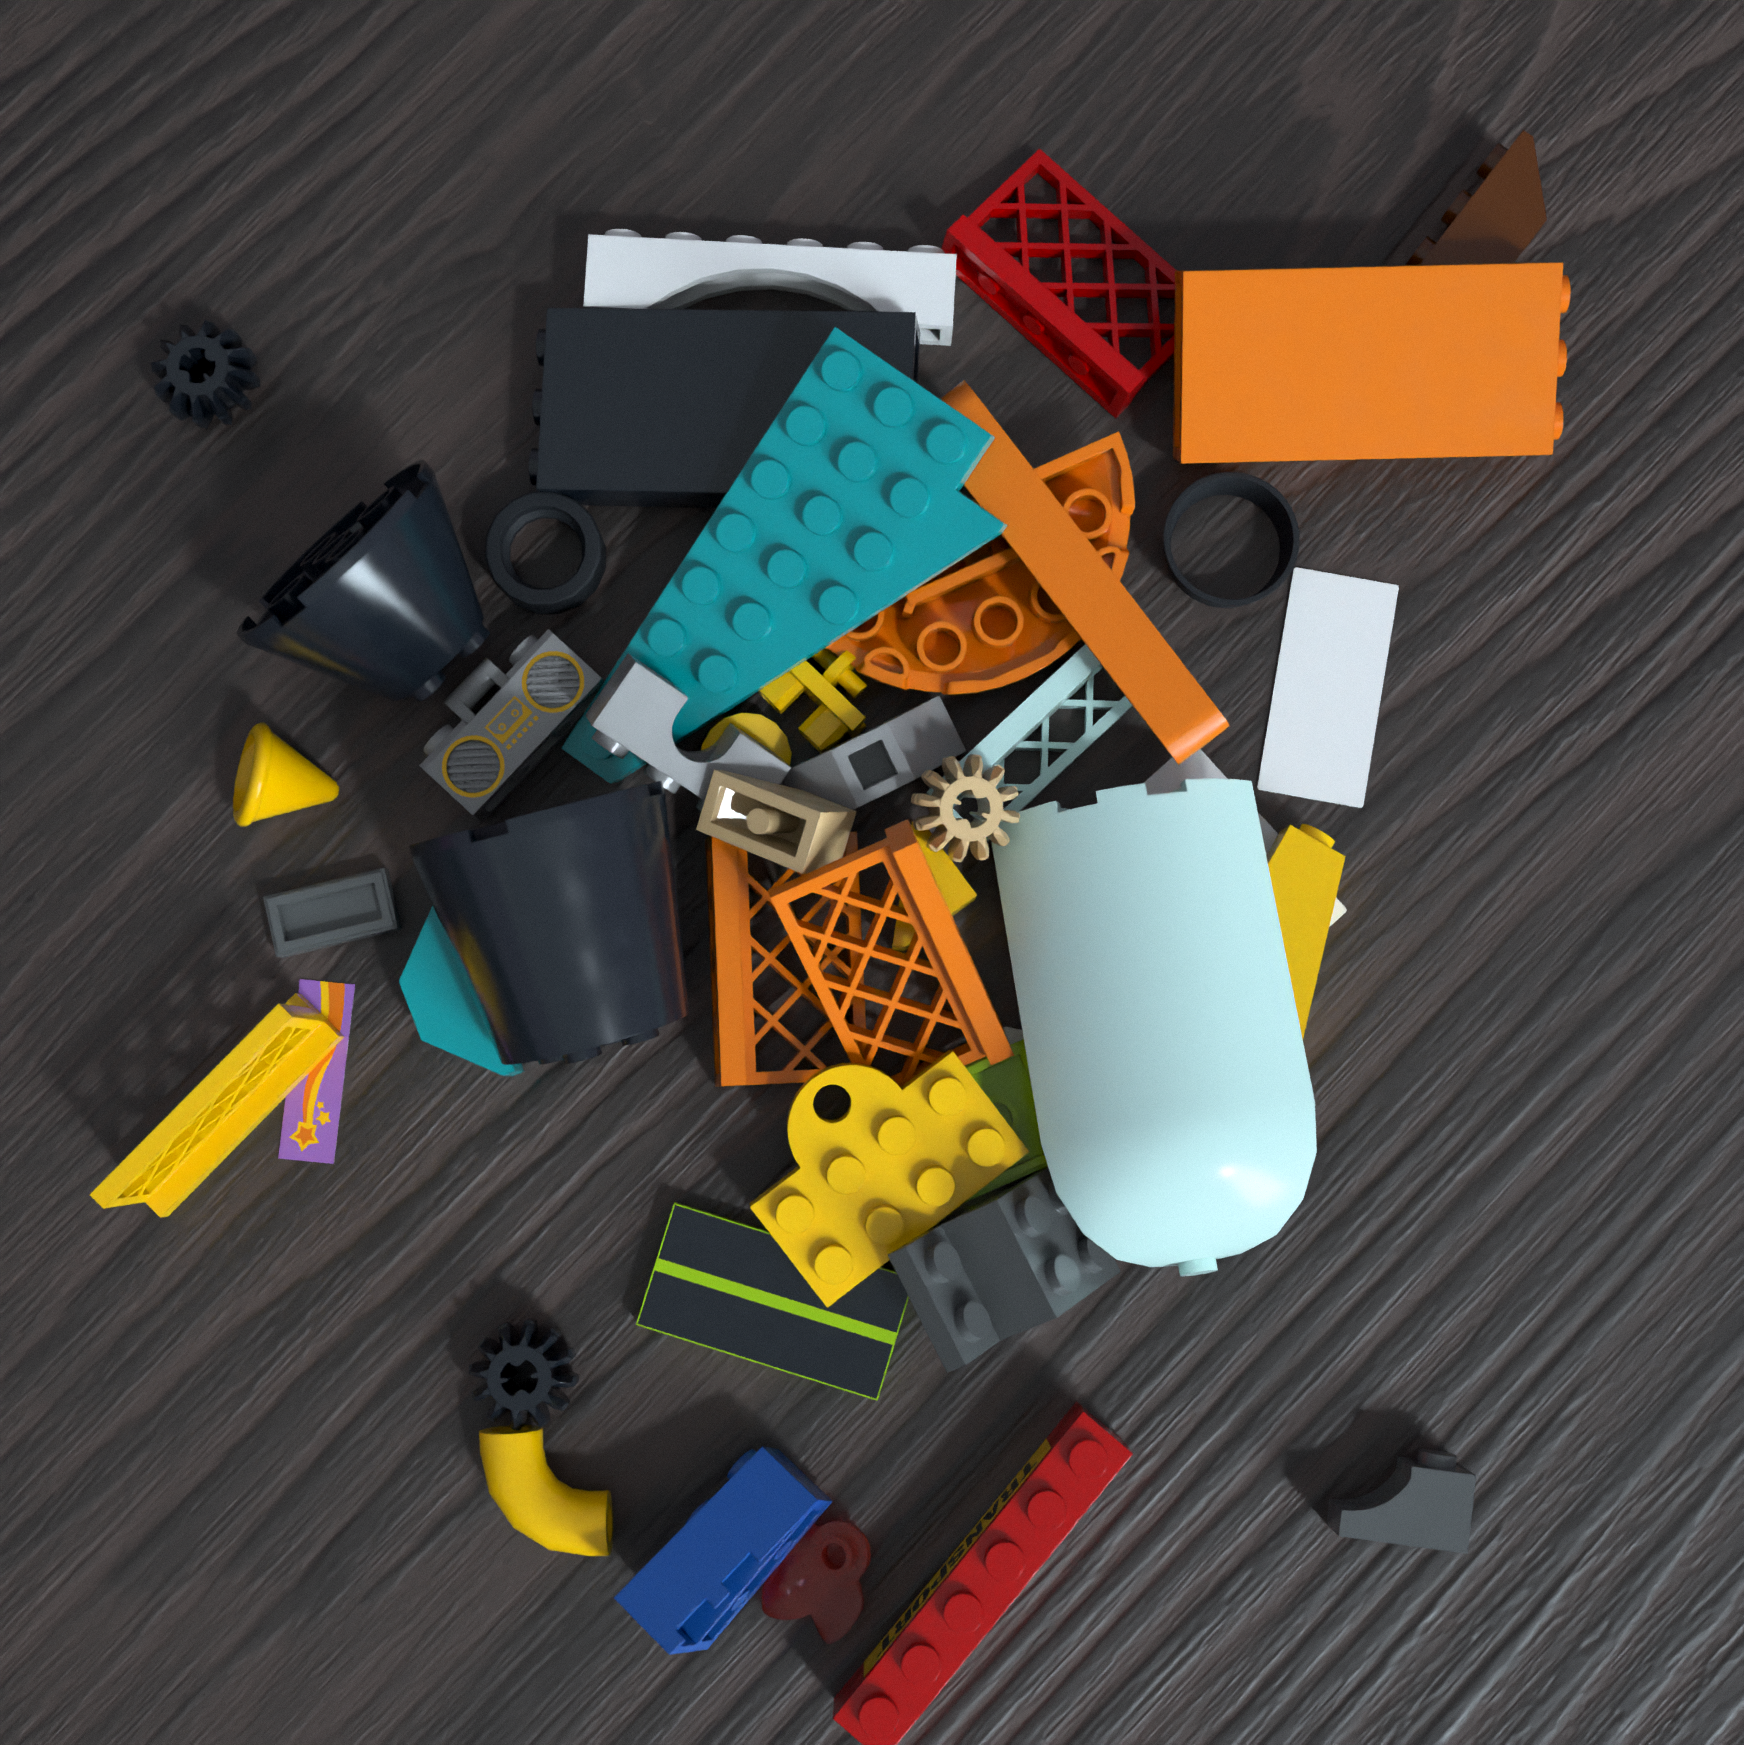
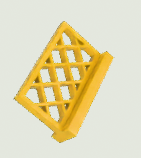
[90,993,344,1218]

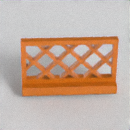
[769,819,1014,1087]
[705,832,867,1087]

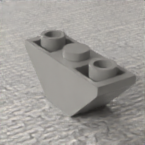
[780,695,966,810]

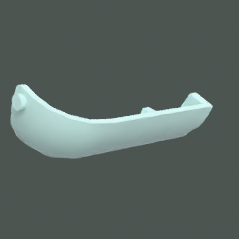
[991,778,1317,1276]

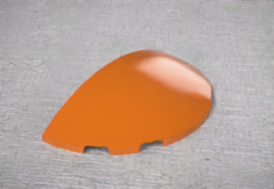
[825,431,1135,695]

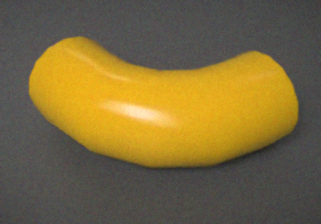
[479,1425,613,1556]

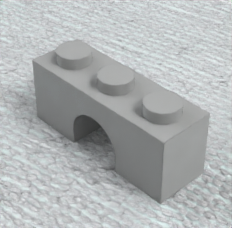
[585,653,791,811]

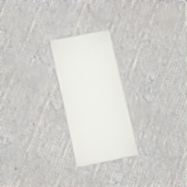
[1257,567,1399,808]

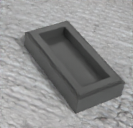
[263,868,402,958]

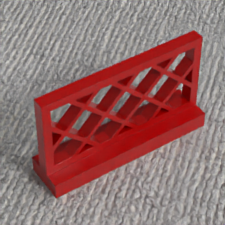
[941,148,1177,419]

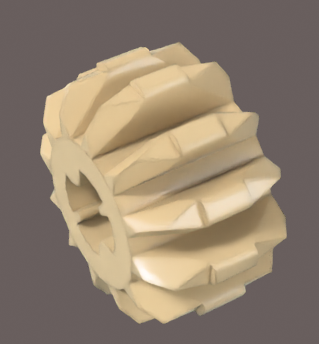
[911,754,1020,862]

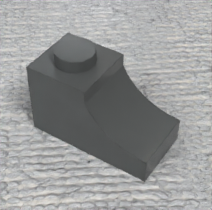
[1326,1449,1476,1554]

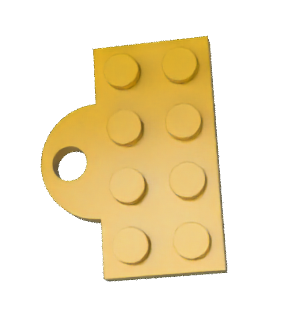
[749,1049,1029,1308]

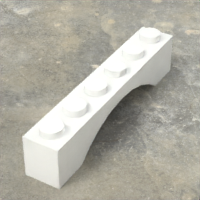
[583,229,957,346]

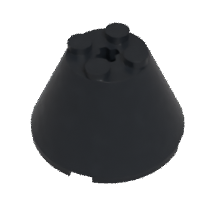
[237,460,490,702]

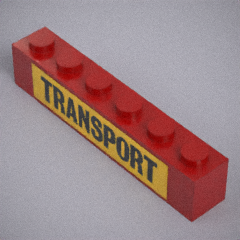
[833,1401,1133,1745]

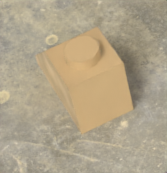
[696,769,857,874]

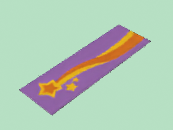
[278,979,355,1164]

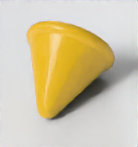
[233,722,339,827]

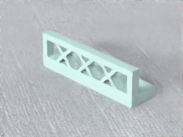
[926,644,1133,842]

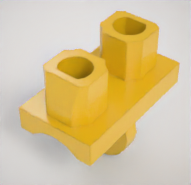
[758,648,867,753]

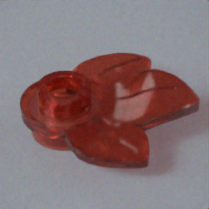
[761,1520,871,1644]

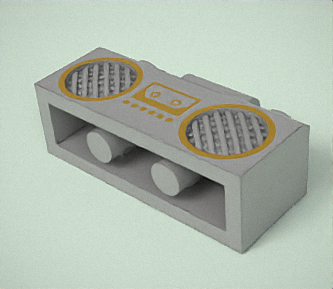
[419,629,604,823]

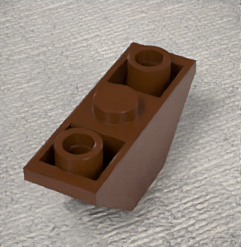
[1406,130,1547,265]

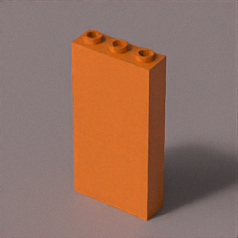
[1173,262,1571,464]

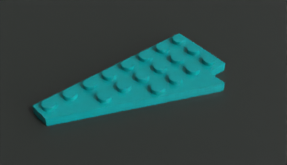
[561,327,1008,784]

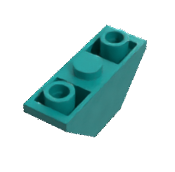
[399,906,525,1076]

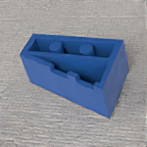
[614,1446,833,1655]

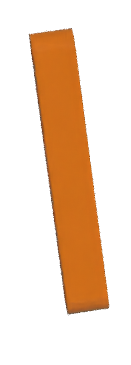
[940,380,1230,765]

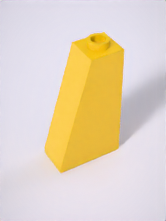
[1266,824,1346,1039]

